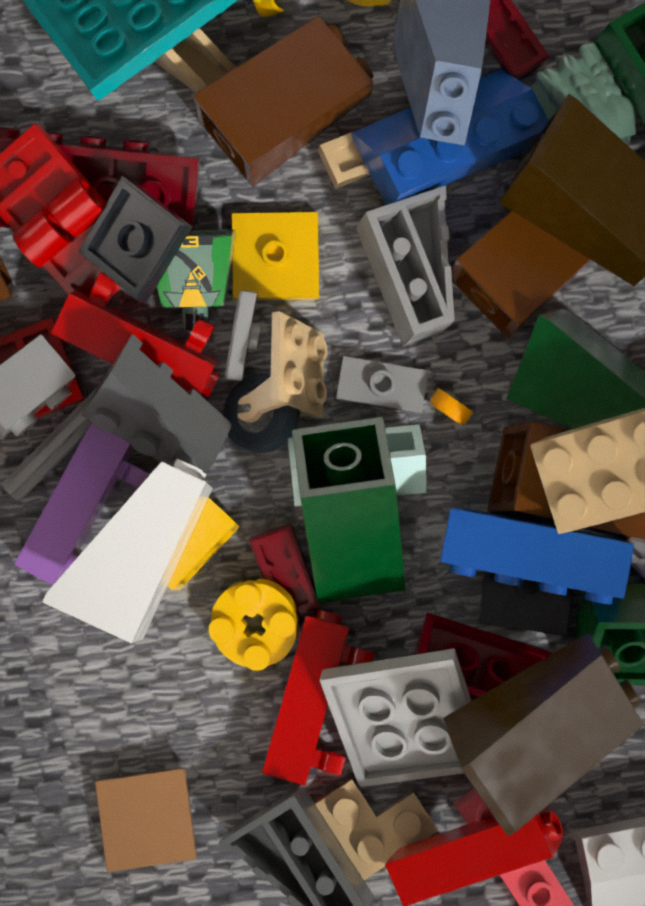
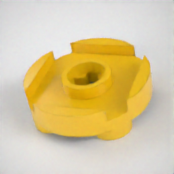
[209,579,300,671]

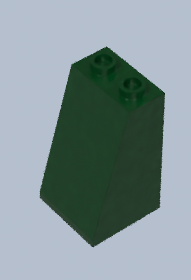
[506,309,645,429]
[292,417,406,603]

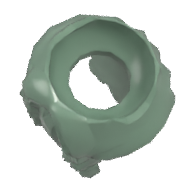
[530,42,638,142]

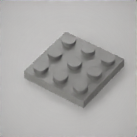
[319,649,471,787]

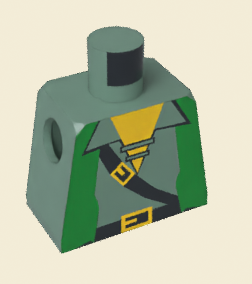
[157,229,235,331]

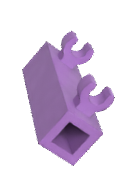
[14,423,150,585]

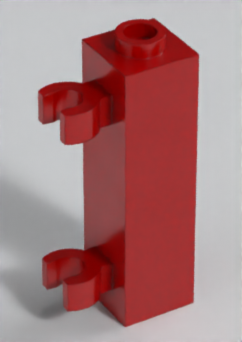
[51,273,220,398]
[262,609,374,786]
[385,806,563,906]

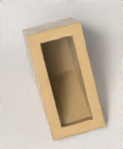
[155,28,236,93]

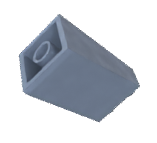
[392,0,490,146]

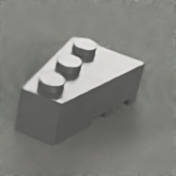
[82,334,232,473]
[218,784,375,906]

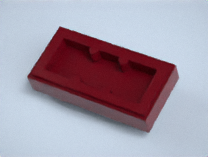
[485,0,550,81]
[249,523,321,615]

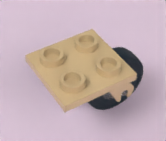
[223,311,327,453]

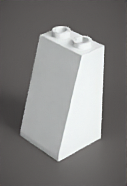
[42,459,213,643]

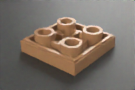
[95,767,197,872]

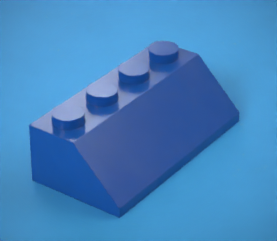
[351,69,549,205]
[440,506,634,604]

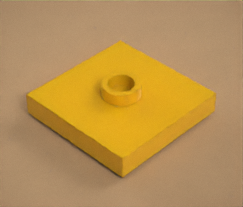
[232,212,319,301]

